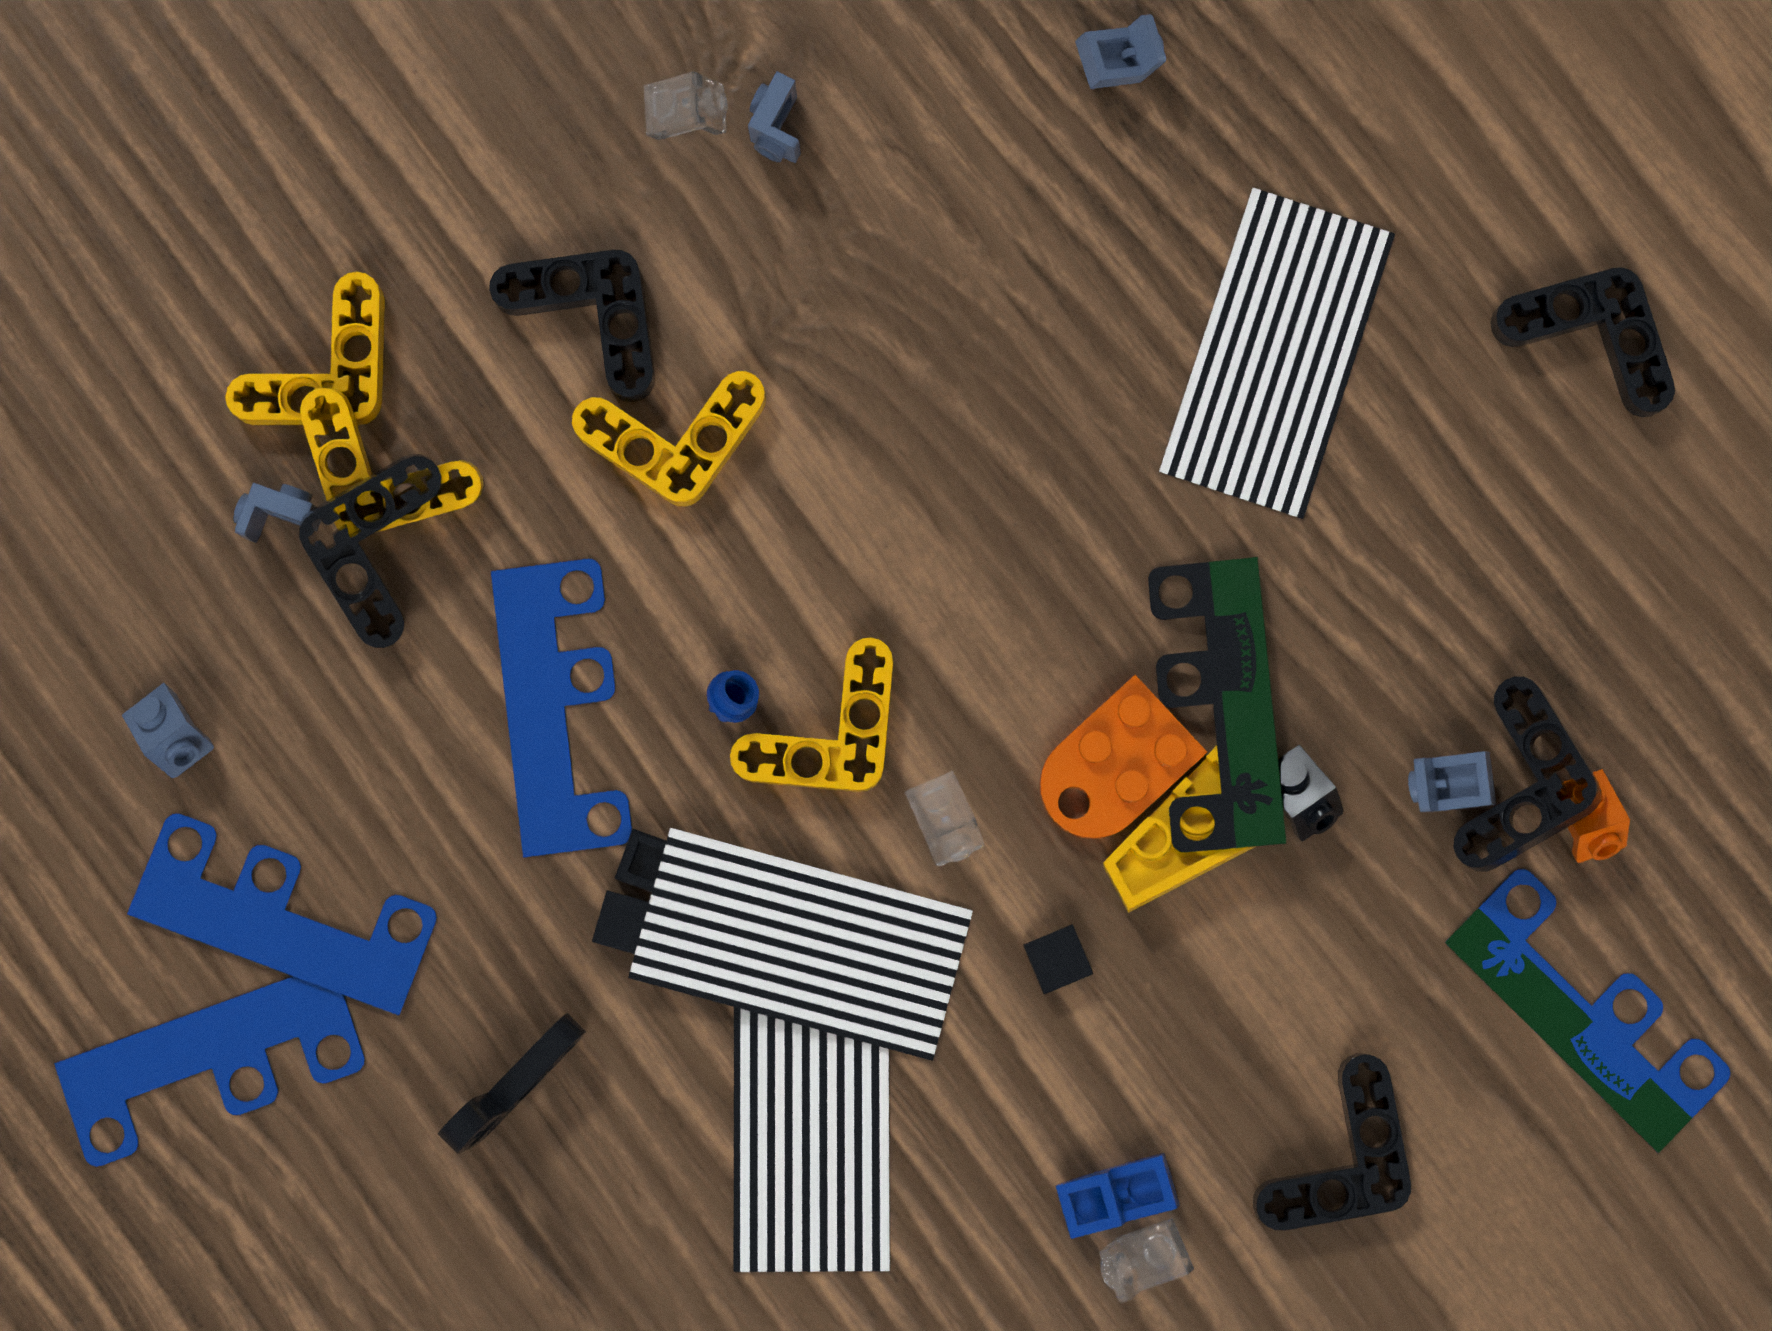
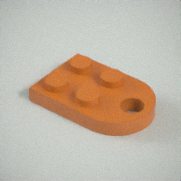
[1039,675,1207,839]

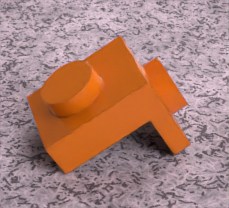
[1561,769,1630,863]

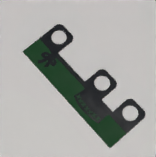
[1148,557,1286,852]

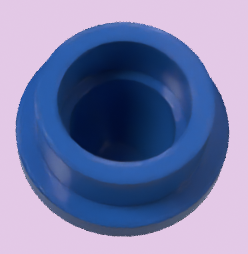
[706,670,759,723]

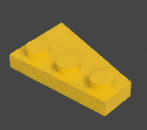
[1103,745,1256,913]

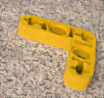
[225,272,385,425]
[572,371,766,506]
[300,388,484,534]
[730,637,893,792]

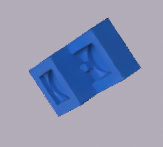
[1056,1153,1180,1239]

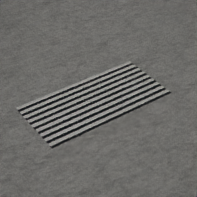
[1159,188,1395,519]
[628,828,973,1061]
[733,1007,890,1272]

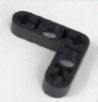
[489,250,655,402]
[1490,267,1675,417]
[299,454,441,648]
[1453,676,1602,872]
[438,1013,587,1154]
[1253,1053,1411,1231]

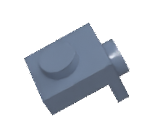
[1075,14,1166,89]
[748,71,801,163]
[233,483,321,543]
[122,683,214,778]
[1408,751,1497,812]

